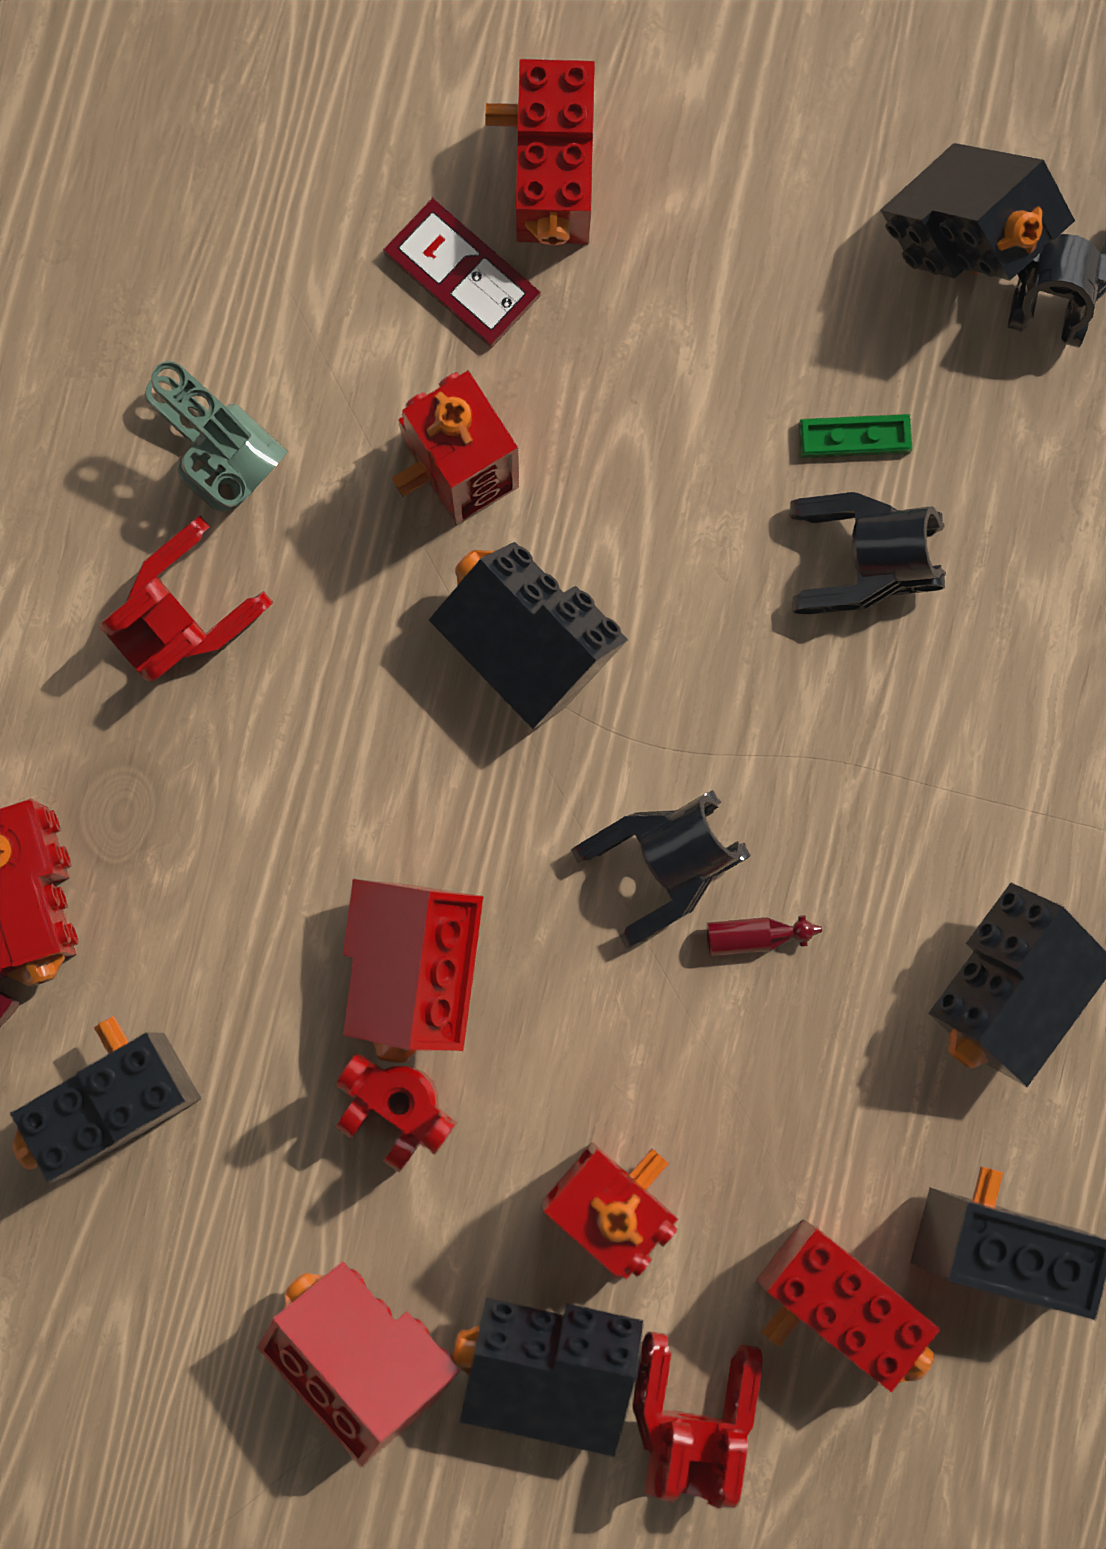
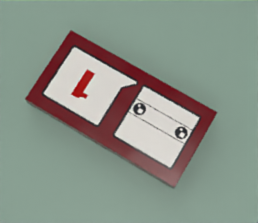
[383,197,541,348]

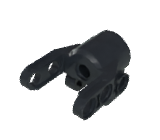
[1007,234,1106,348]
[790,492,946,615]
[571,790,751,949]

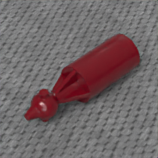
[706,915,822,957]

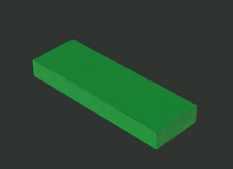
[799,414,913,458]

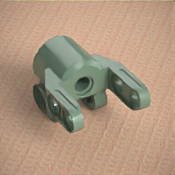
[145,361,288,512]

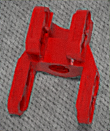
[99,515,274,683]
[335,1055,457,1173]
[632,1331,763,1509]

